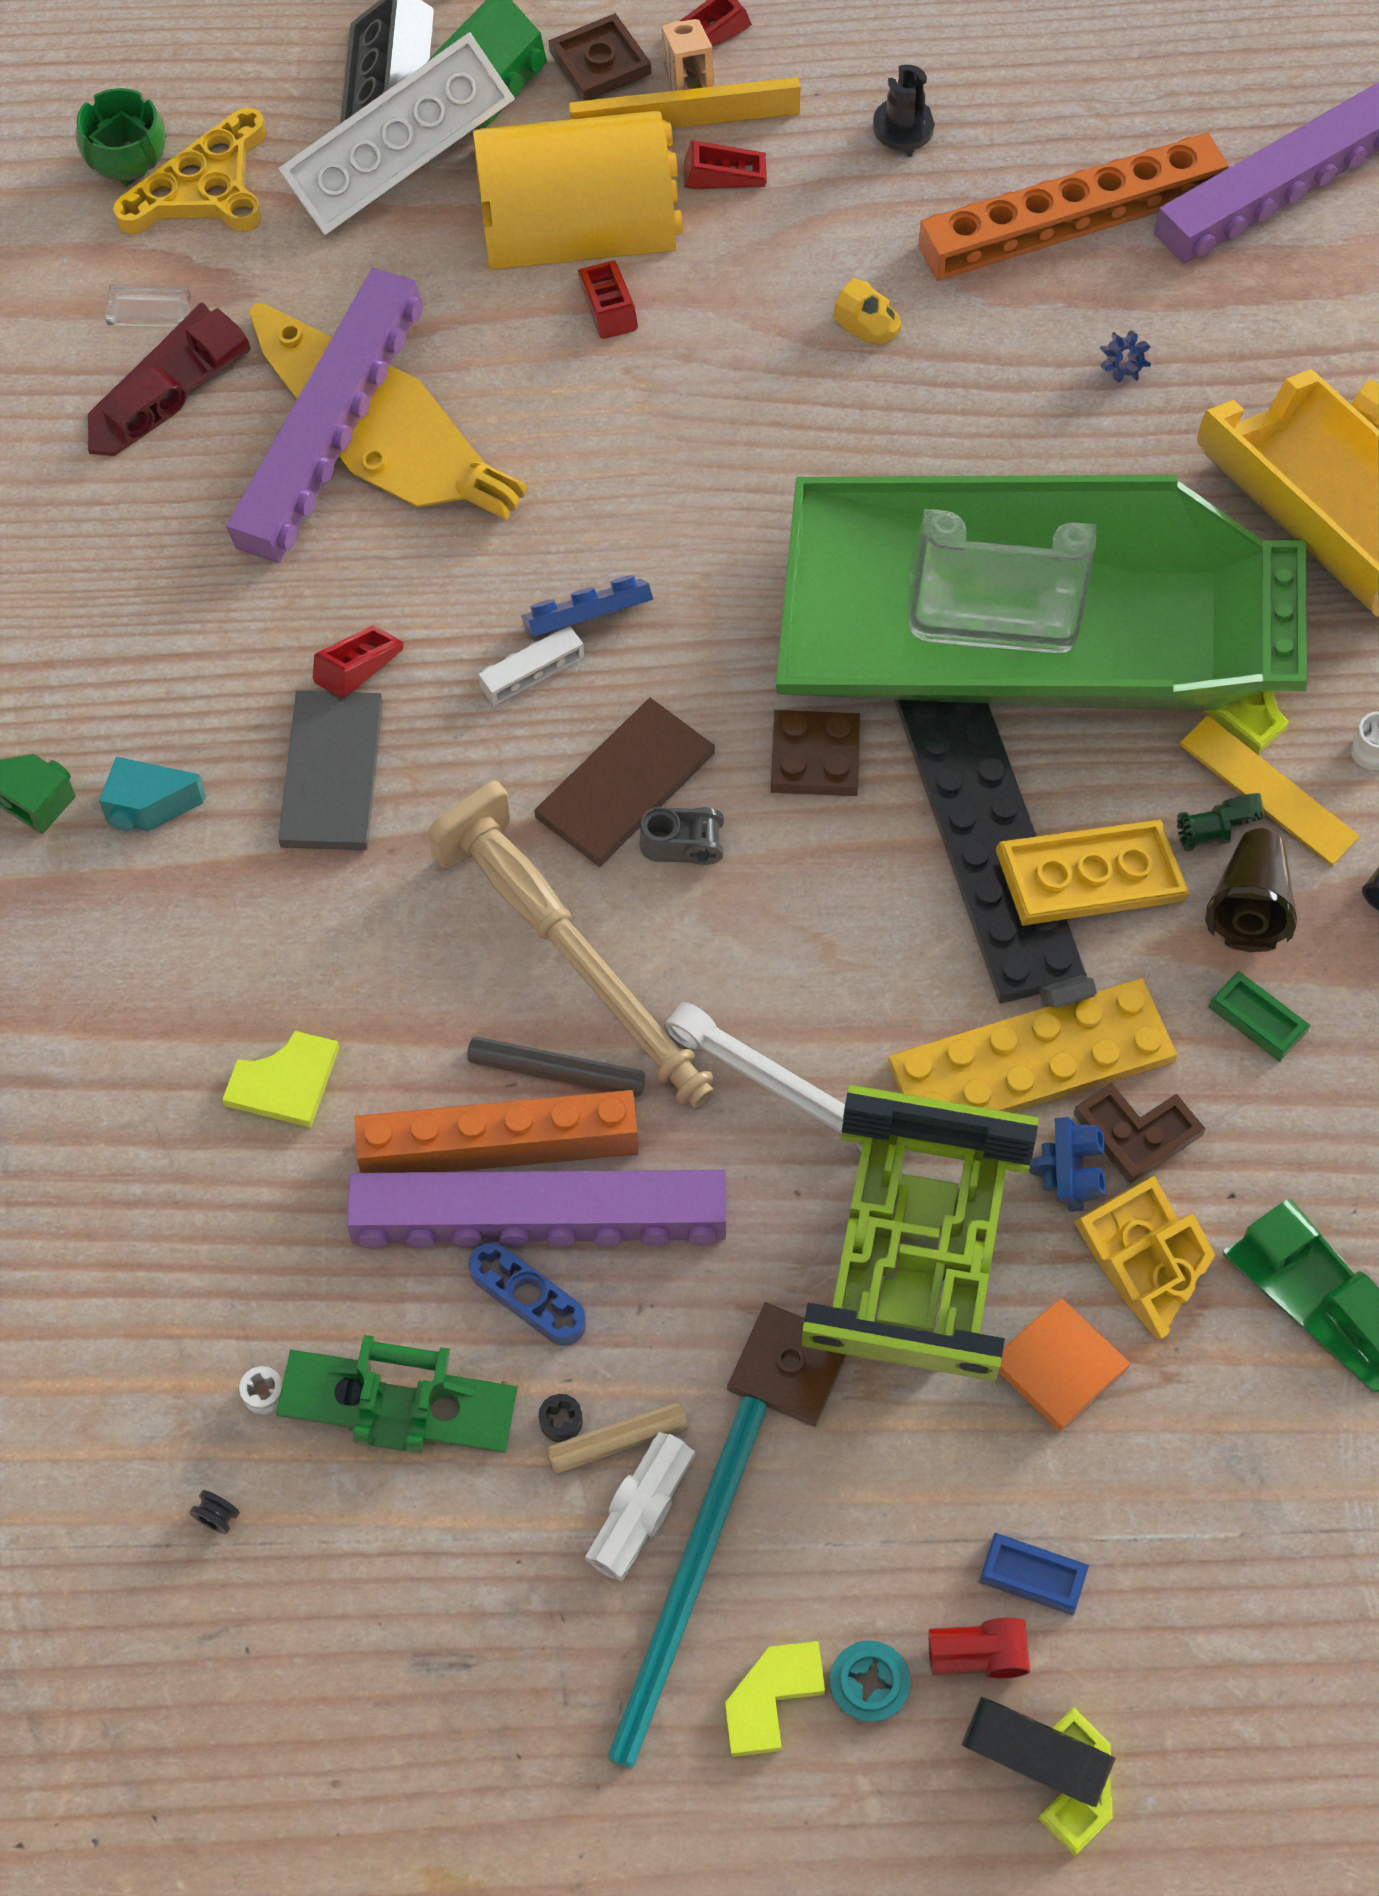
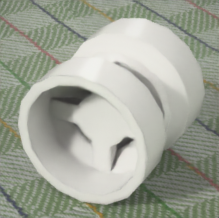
[1351,712,1379,770]

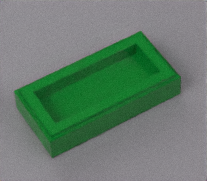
[1208,970,1310,1062]

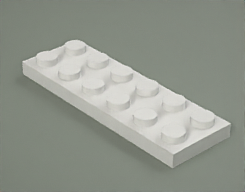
[278,32,515,236]

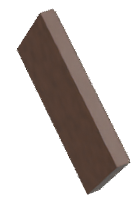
[534,697,715,867]

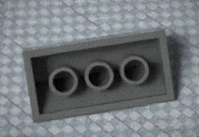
[340,0,434,124]

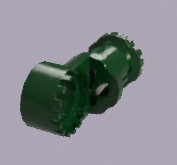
[1177,793,1266,851]

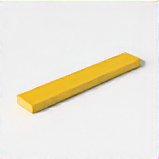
[569,77,801,128]

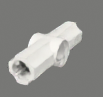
[585,1432,695,1581]

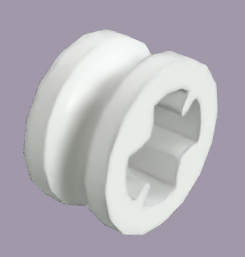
[239,1366,283,1415]

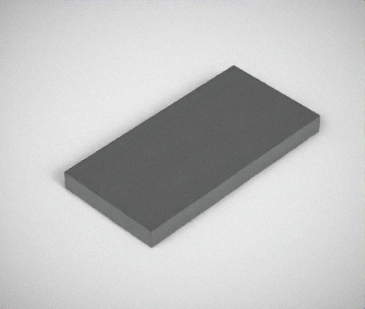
[278,690,383,850]

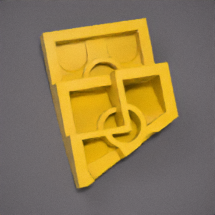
[1073,1175,1215,1339]

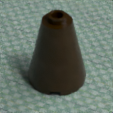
[1205,828,1297,952]

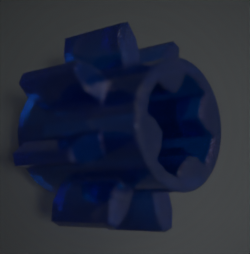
[1100,330,1151,383]

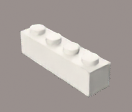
[478,626,584,707]

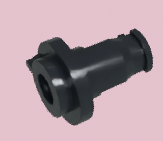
[873,65,935,157]

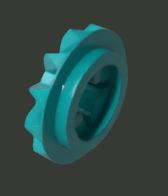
[830,1641,911,1723]

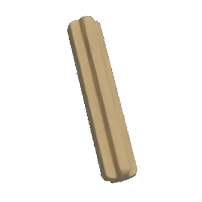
[547,1403,688,1473]

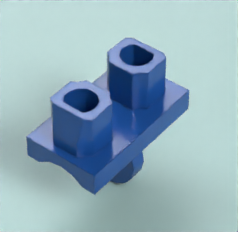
[1029,1117,1106,1212]

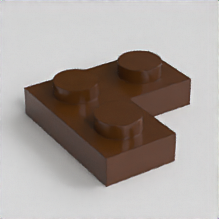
[1073,1083,1206,1184]

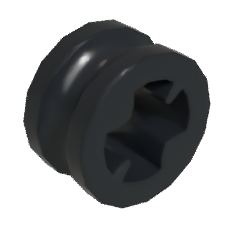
[539,1394,583,1442]
[189,1490,240,1535]

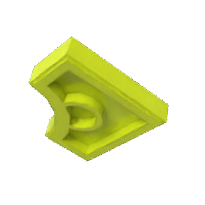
[1203,691,1289,755]
[222,1031,340,1128]

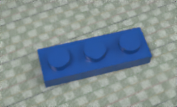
[521,575,653,637]

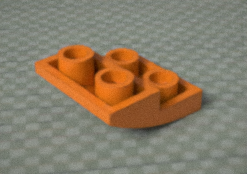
[999,1297,1131,1432]

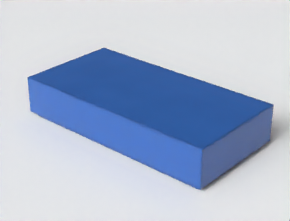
[979,1533,1089,1615]

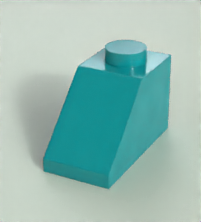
[99,757,206,831]

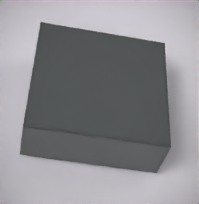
[1039,975,1097,1008]

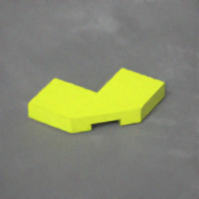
[725,1641,825,1757]
[1038,1707,1113,1857]

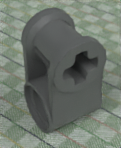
[640,806,724,865]

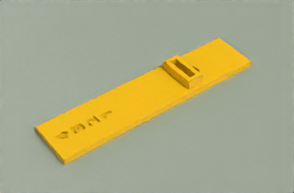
[1179,715,1360,867]

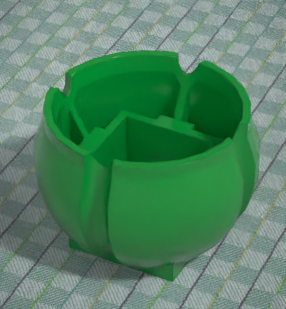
[75,88,166,187]

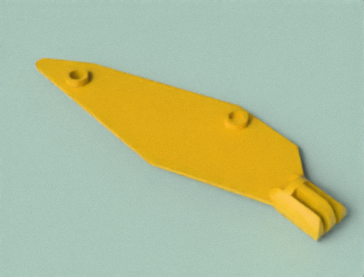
[249,303,528,521]

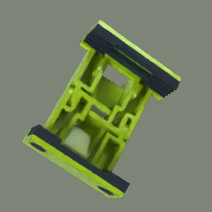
[802,1084,1039,1382]

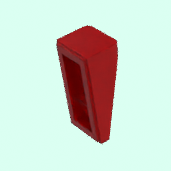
[680,0,752,47]
[684,140,767,189]
[578,260,638,339]
[312,625,404,698]

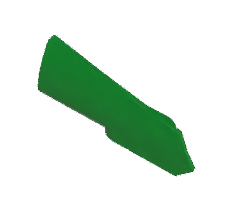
[1222,1199,1379,1392]

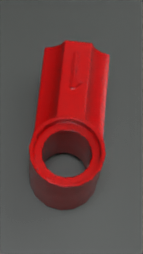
[928,1618,1031,1679]

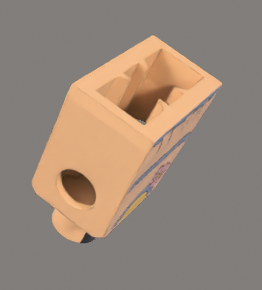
[661,19,714,91]

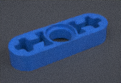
[469,1242,586,1346]

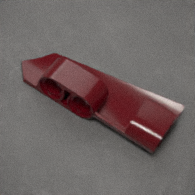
[88,302,251,456]

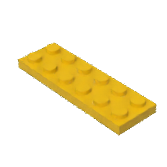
[888,977,1177,1113]

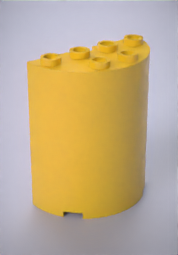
[473,110,683,270]

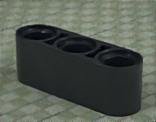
[961,1696,1116,1807]

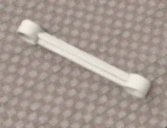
[664,1002,906,1152]

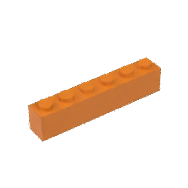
[354,1090,638,1173]

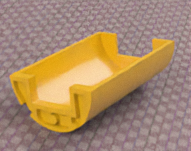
[1197,369,1379,617]

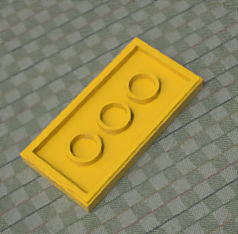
[995,819,1189,926]

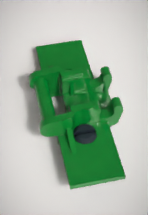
[276,1335,518,1454]

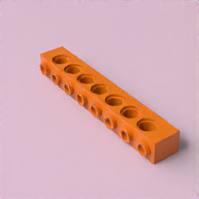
[918,132,1229,281]

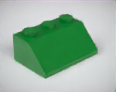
[428,0,547,131]

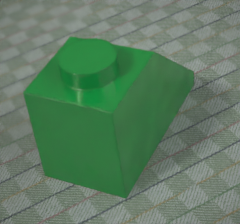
[0,754,76,834]

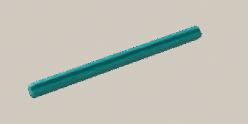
[608,1396,766,1769]

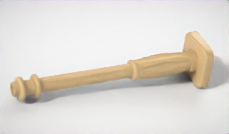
[428,780,715,1108]

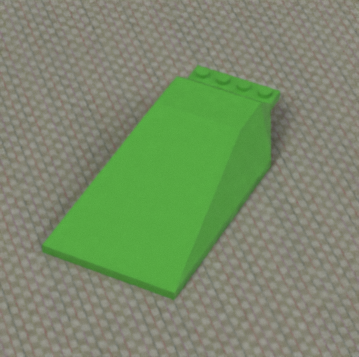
[776,475,1307,710]

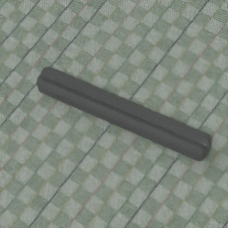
[467,1036,645,1097]

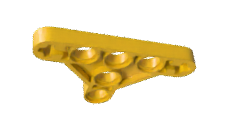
[113,107,266,234]

